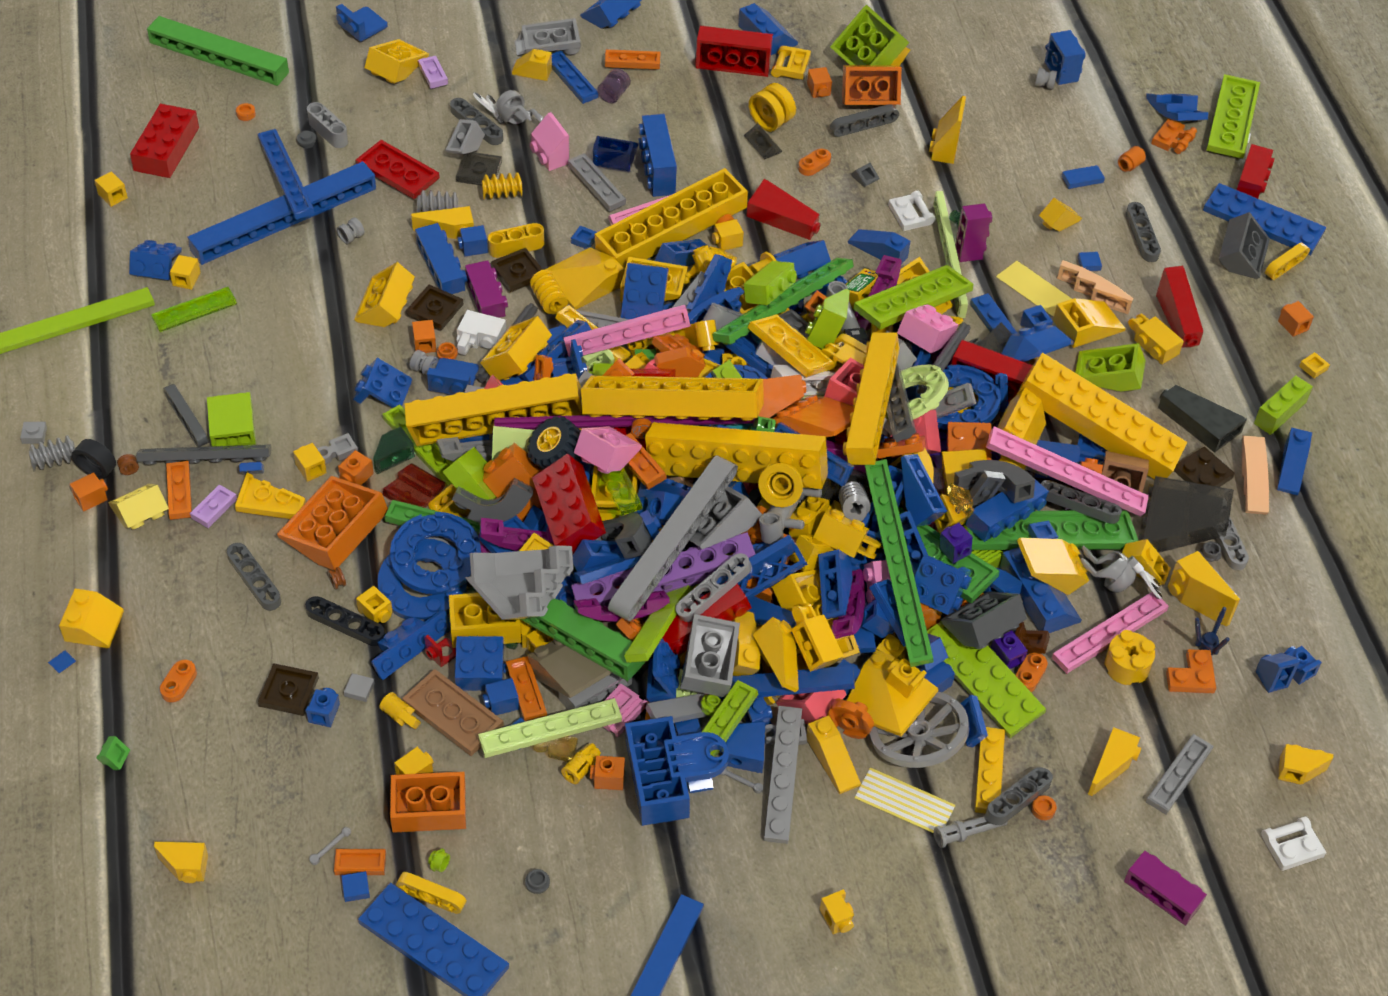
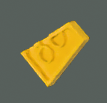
[235,472,306,519]

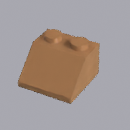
[1102,451,1149,493]

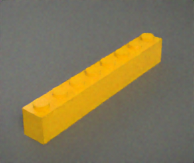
[843,333,900,465]

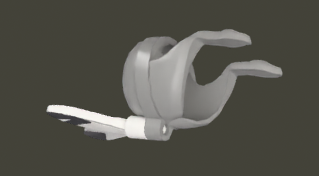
[473,90,543,124]
[1081,545,1162,599]

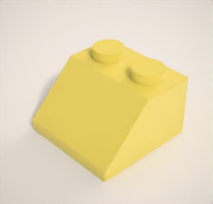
[108,484,169,530]

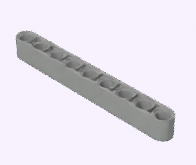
[608,455,738,621]

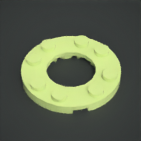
[885,365,949,421]

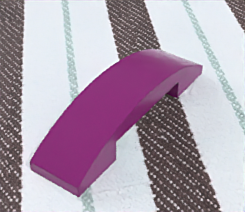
[855,255,902,331]
[480,518,555,551]
[832,569,865,639]
[573,590,670,621]

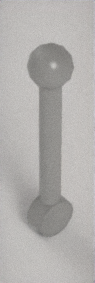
[720,768,763,794]
[309,827,351,865]

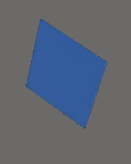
[48,650,76,673]

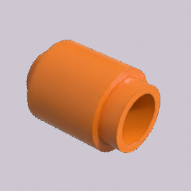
[1118,146,1146,172]

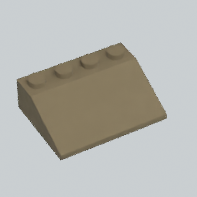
[527,618,633,698]

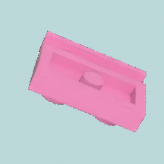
[603,684,647,737]

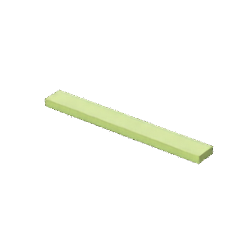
[933,191,968,318]

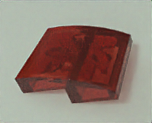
[382,463,445,508]

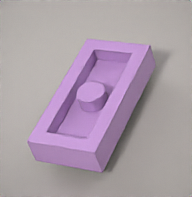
[418,56,448,89]
[190,485,237,528]

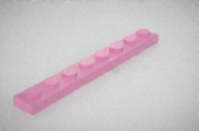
[986,427,1148,517]

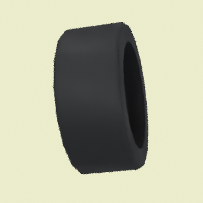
[72,439,116,479]

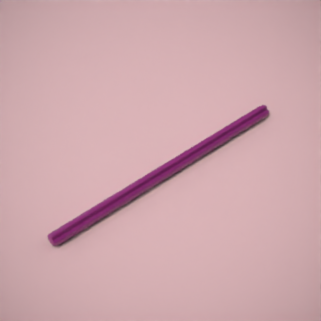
[494,415,755,430]

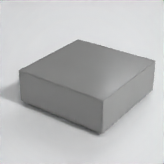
[344,673,375,702]

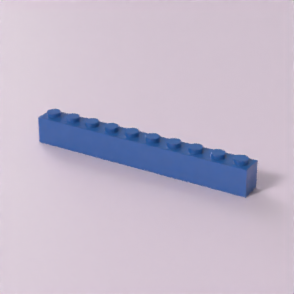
[187,161,376,265]

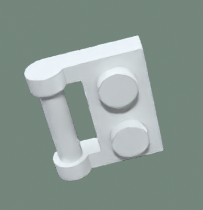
[888,191,936,231]
[1261,816,1326,871]

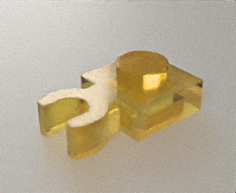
[946,483,974,518]
[534,736,578,762]

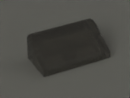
[744,123,782,160]

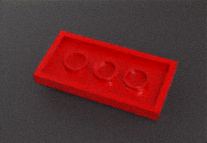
[355,140,440,199]

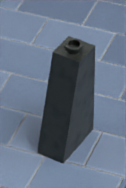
[1158,385,1247,453]

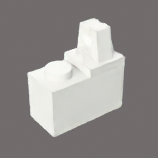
[456,310,506,355]

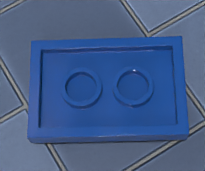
[621,262,669,319]

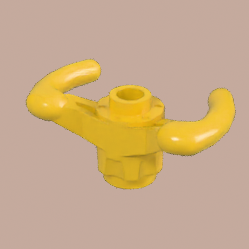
[684,245,737,284]

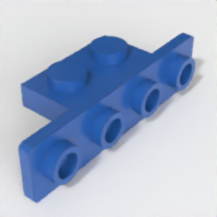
[372,610,451,680]

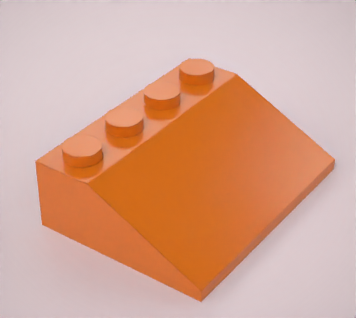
[772,395,854,437]
[277,476,388,571]

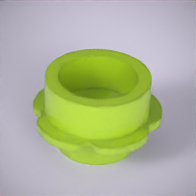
[701,695,721,716]
[428,848,450,872]

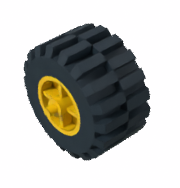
[527,416,582,470]

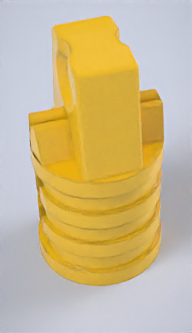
[379,692,421,730]
[561,743,601,784]

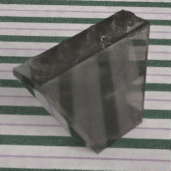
[1138,476,1234,553]

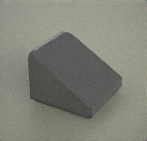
[851,162,880,187]

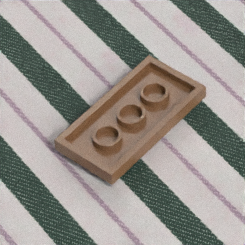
[402,669,504,756]

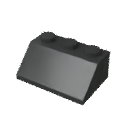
[1219,212,1270,279]
[941,591,1027,649]

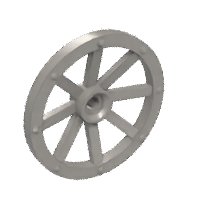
[870,692,969,768]

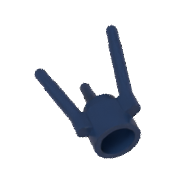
[1194,607,1230,655]

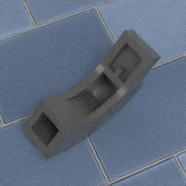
[953,460,1035,503]
[452,478,534,523]
[602,512,652,559]

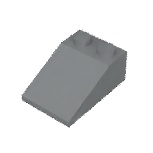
[689,487,762,549]
[680,614,740,697]

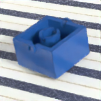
[1044,30,1086,85]
[455,636,506,691]

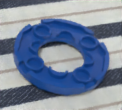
[915,365,1001,431]
[390,512,481,594]
[378,539,468,622]

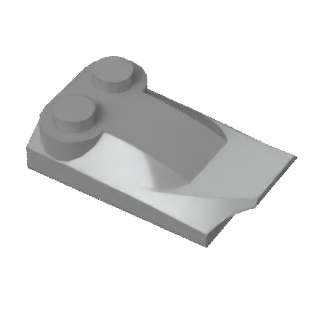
[515,18,581,56]

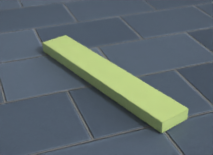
[478,698,622,758]

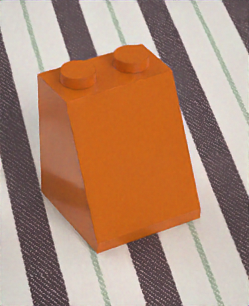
[758,375,806,419]
[483,443,542,522]

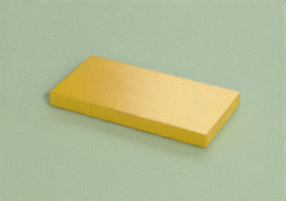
[747,314,835,377]

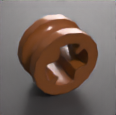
[117,454,139,475]
[328,567,346,590]

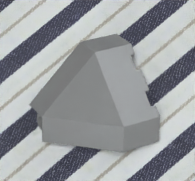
[465,546,573,620]

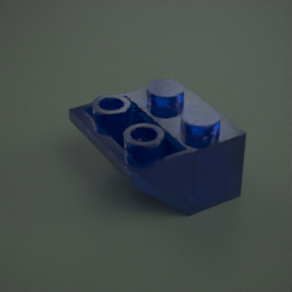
[593,136,638,172]

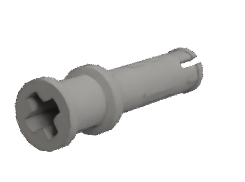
[934,811,1007,848]

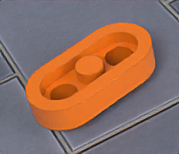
[798,148,831,176]
[1016,653,1048,692]
[160,660,197,703]

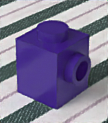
[940,523,973,564]
[990,630,1028,669]

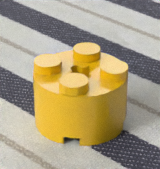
[1104,630,1155,685]

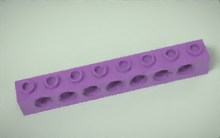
[571,532,756,606]

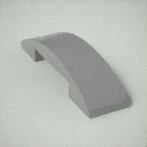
[436,437,493,461]

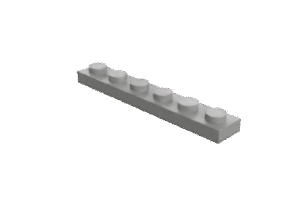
[764,706,802,844]

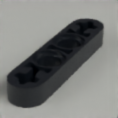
[305,596,385,646]

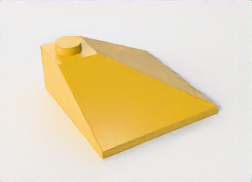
[545,247,625,310]
[847,650,938,737]

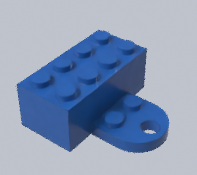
[625,716,729,826]

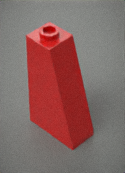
[747,179,821,240]
[1156,265,1204,348]

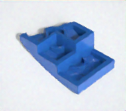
[1146,93,1208,121]
[688,287,744,324]

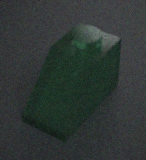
[373,427,415,474]

